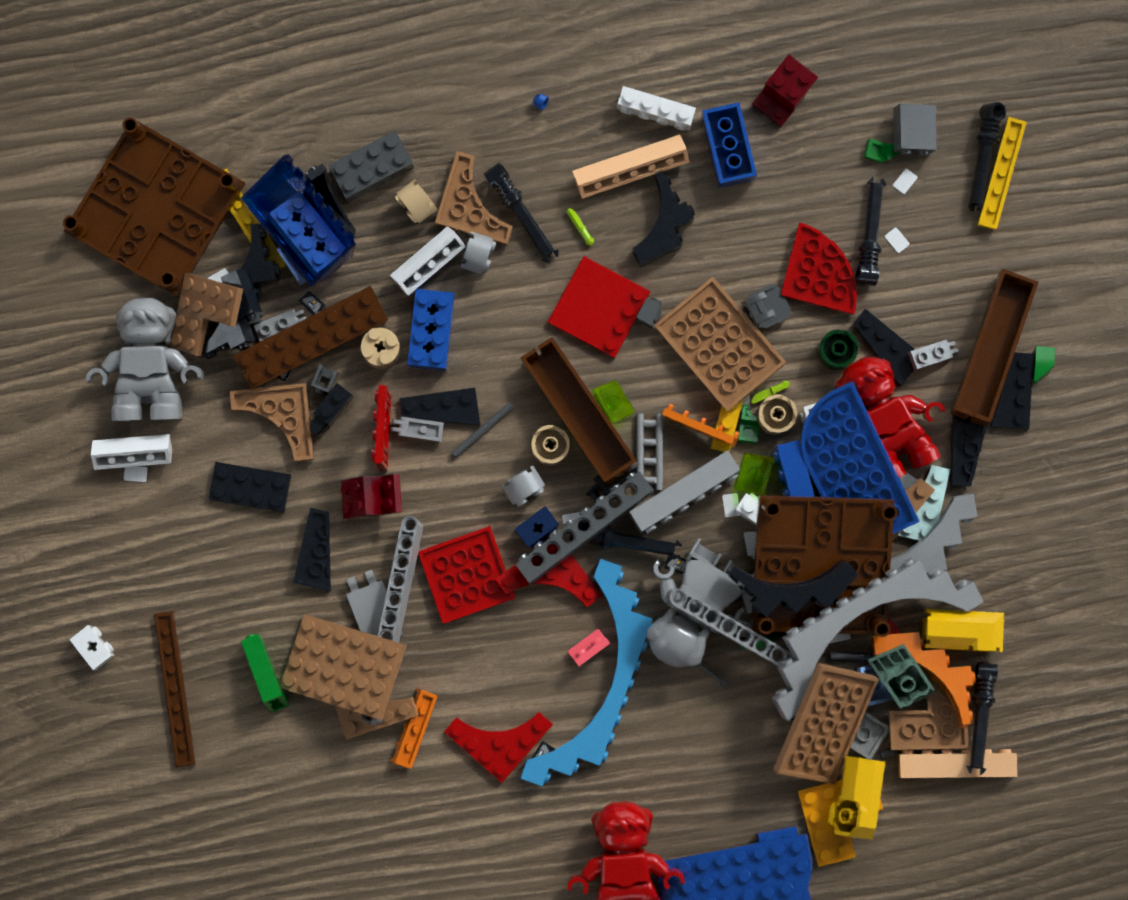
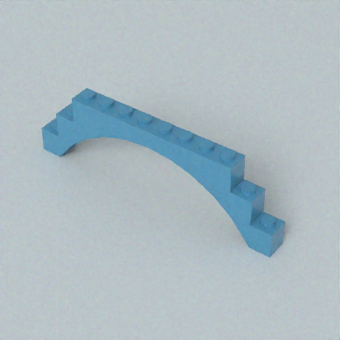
[521,559,653,786]

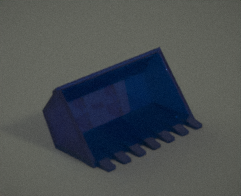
[241,154,356,287]

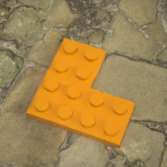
[797,779,883,867]

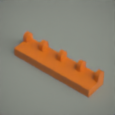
[662,403,740,447]
[390,688,438,769]

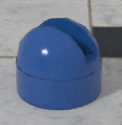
[533,94,549,111]

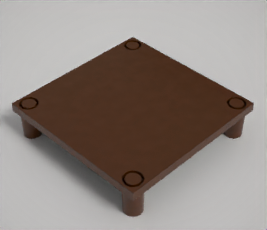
[63,118,246,297]
[751,495,897,637]

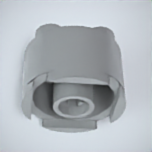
[460,231,496,275]
[500,465,545,507]

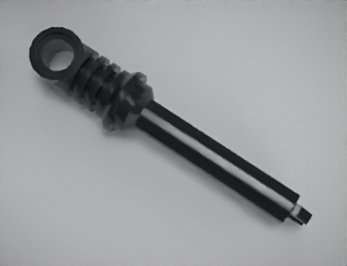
[969,102,1006,212]
[484,162,559,263]
[855,177,886,286]
[569,522,682,560]
[966,661,998,775]

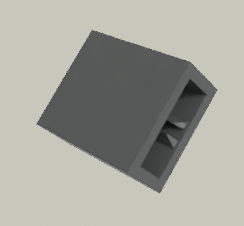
[893,103,937,157]

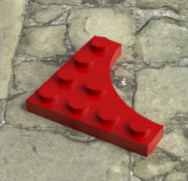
[495,546,602,608]
[444,712,553,783]

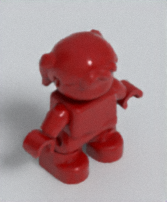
[835,357,945,478]
[567,801,685,900]

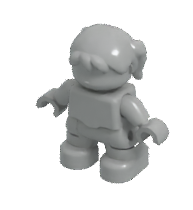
[86,298,204,421]
[647,538,754,667]

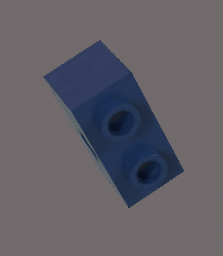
[515,506,559,549]

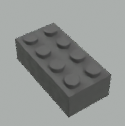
[328,130,414,203]

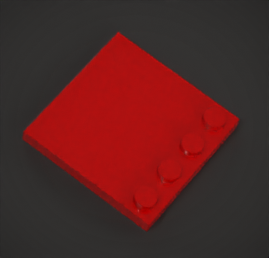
[548,256,651,359]
[418,526,516,625]

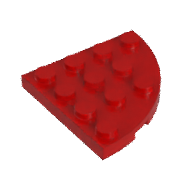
[781,222,857,315]

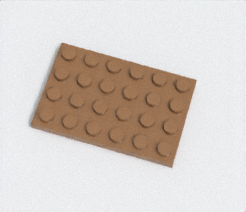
[654,276,787,412]
[280,614,407,720]
[773,663,879,784]

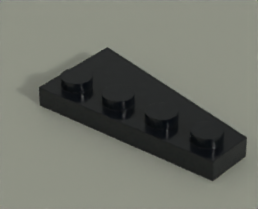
[853,309,916,387]
[990,352,1034,430]
[399,387,481,426]
[293,508,331,591]

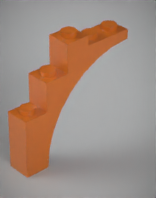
[871,632,975,729]

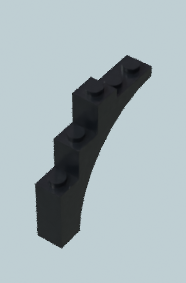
[727,559,859,617]

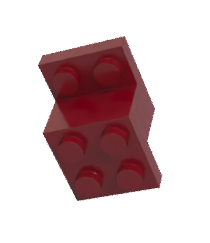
[751,54,819,127]
[341,474,402,519]

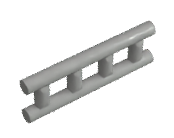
[636,414,663,491]

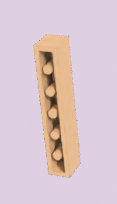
[572,135,689,199]
[897,749,1017,778]

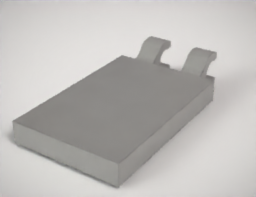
[346,570,403,640]
[850,712,889,760]

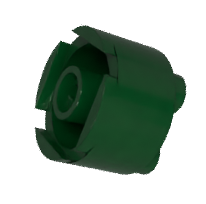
[818,329,858,371]

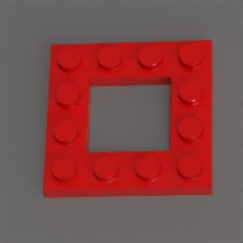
[371,385,392,471]

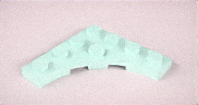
[897,465,950,541]

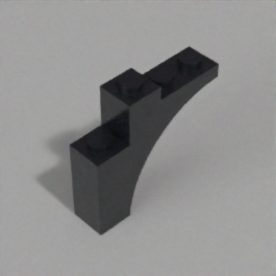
[300,164,356,243]
[632,171,695,268]
[240,224,281,303]
[198,270,262,359]

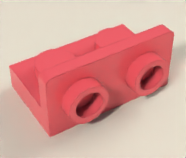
[568,629,610,667]

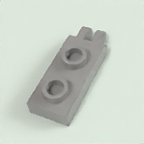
[254,309,306,341]
[908,339,959,370]
[391,417,444,442]

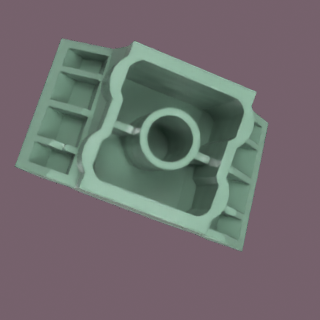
[868,644,937,709]

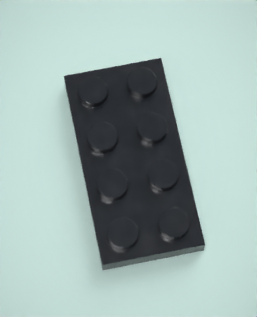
[209,462,292,513]

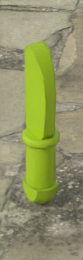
[566,208,594,246]
[751,381,790,404]

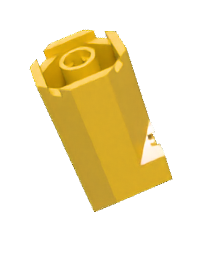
[922,609,1004,652]
[828,756,885,840]

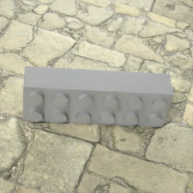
[628,450,740,535]

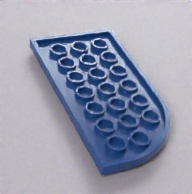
[801,381,920,534]
[657,834,812,900]

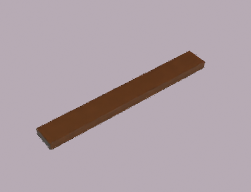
[154,611,196,767]

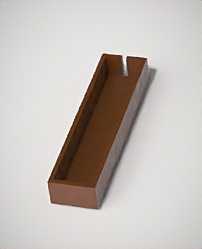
[950,269,1039,427]
[233,285,388,390]
[521,337,639,487]

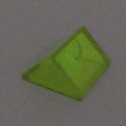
[591,379,636,425]
[734,453,775,497]

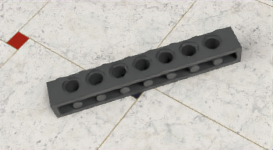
[515,471,654,585]

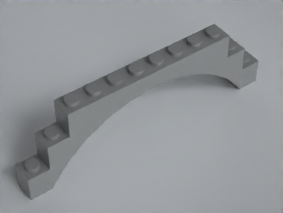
[743,493,978,573]
[771,558,984,721]

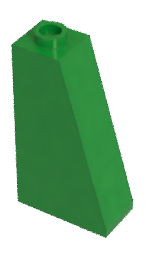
[241,634,289,713]

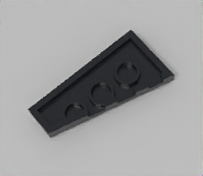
[951,415,988,487]

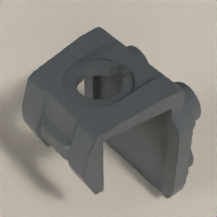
[741,284,791,329]

